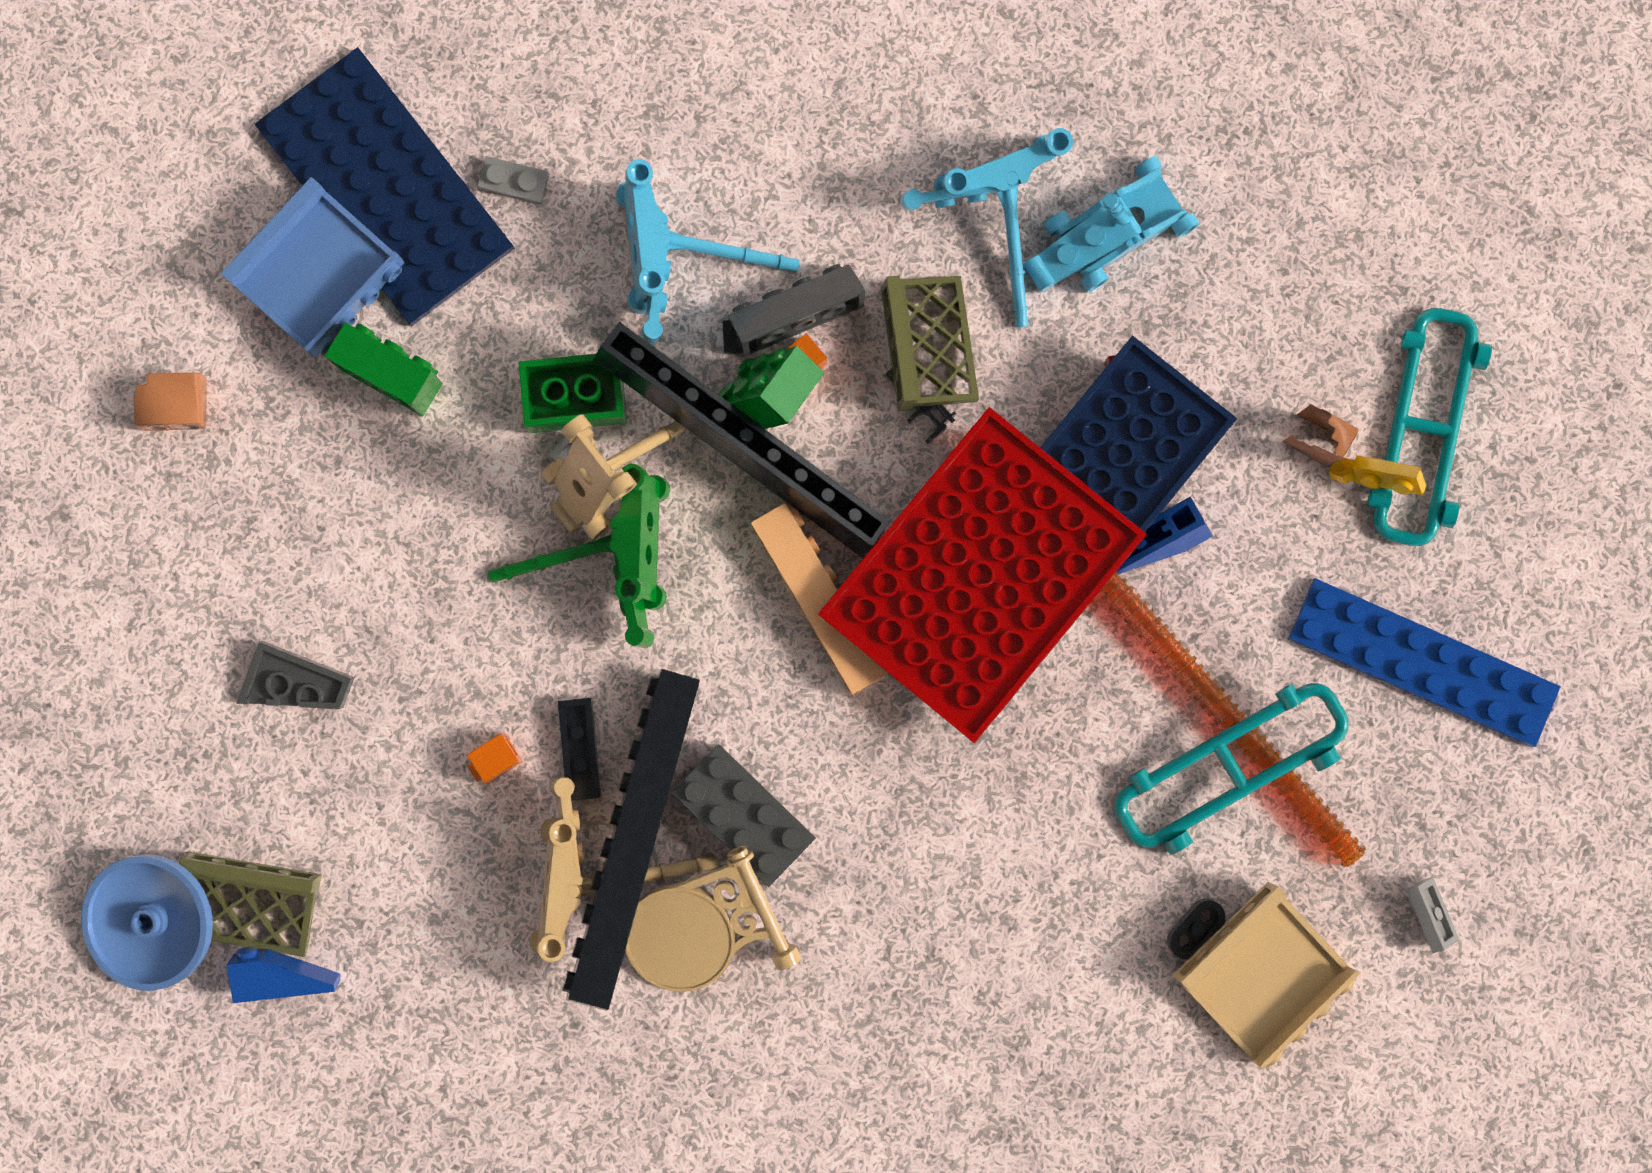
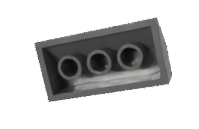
[728,264,865,357]

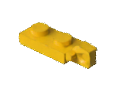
[1328,455,1426,495]

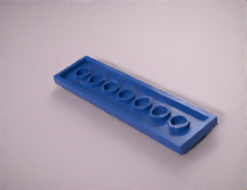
[1288,578,1561,747]

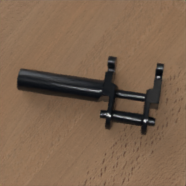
[885,368,957,445]

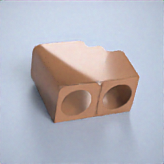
[134,372,207,431]
[1282,404,1359,467]

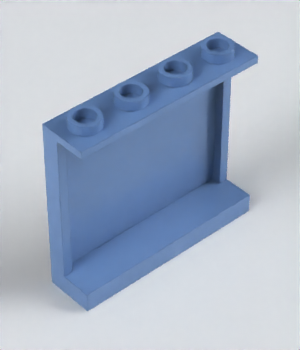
[220,177,405,359]

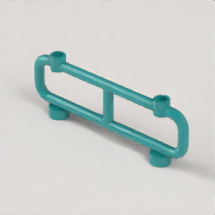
[1367,308,1492,546]
[1114,683,1349,855]

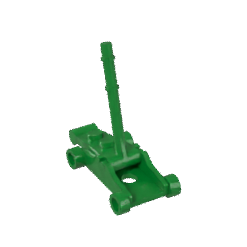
[488,464,670,648]

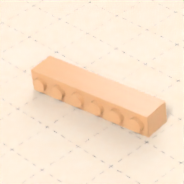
[751,503,887,696]

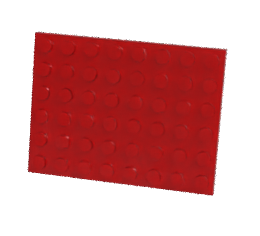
[818,407,1147,744]

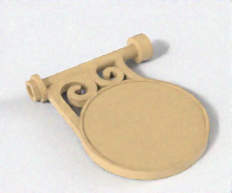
[625,846,801,992]

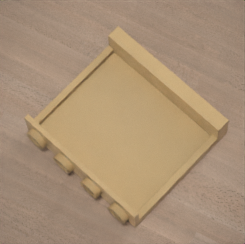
[1172,882,1360,1070]

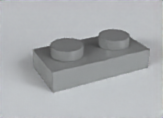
[477,156,550,205]
[1406,877,1459,953]

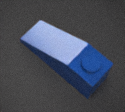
[1116,496,1213,574]
[227,947,341,1003]

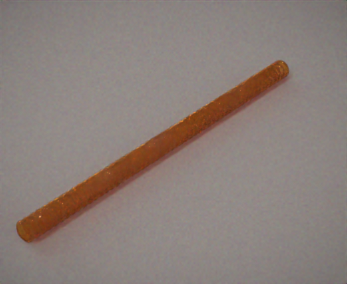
[1101,572,1366,867]

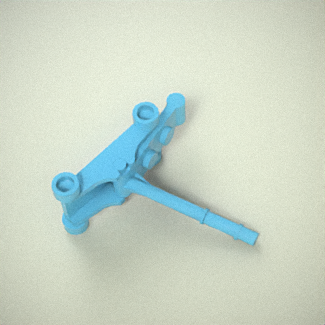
[900,128,1073,327]
[1023,156,1200,293]
[615,159,799,346]

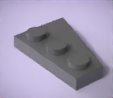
[236,641,355,709]

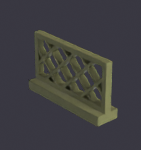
[881,275,979,412]
[179,852,322,957]

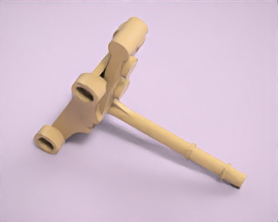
[541,414,687,540]
[529,777,718,963]

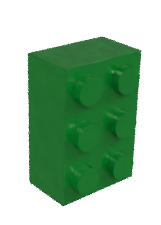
[324,322,443,417]
[718,345,824,429]
[518,354,628,434]

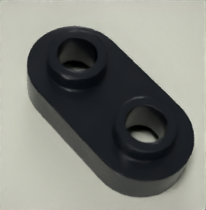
[1167,899,1226,960]

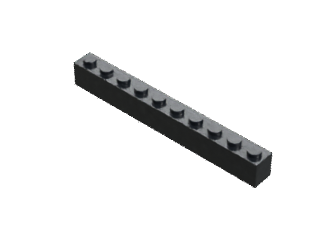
[593,321,890,557]
[562,669,700,1011]

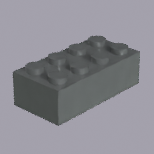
[672,744,816,887]

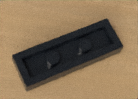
[558,698,601,801]

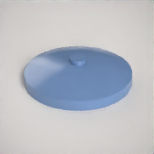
[81,854,213,991]

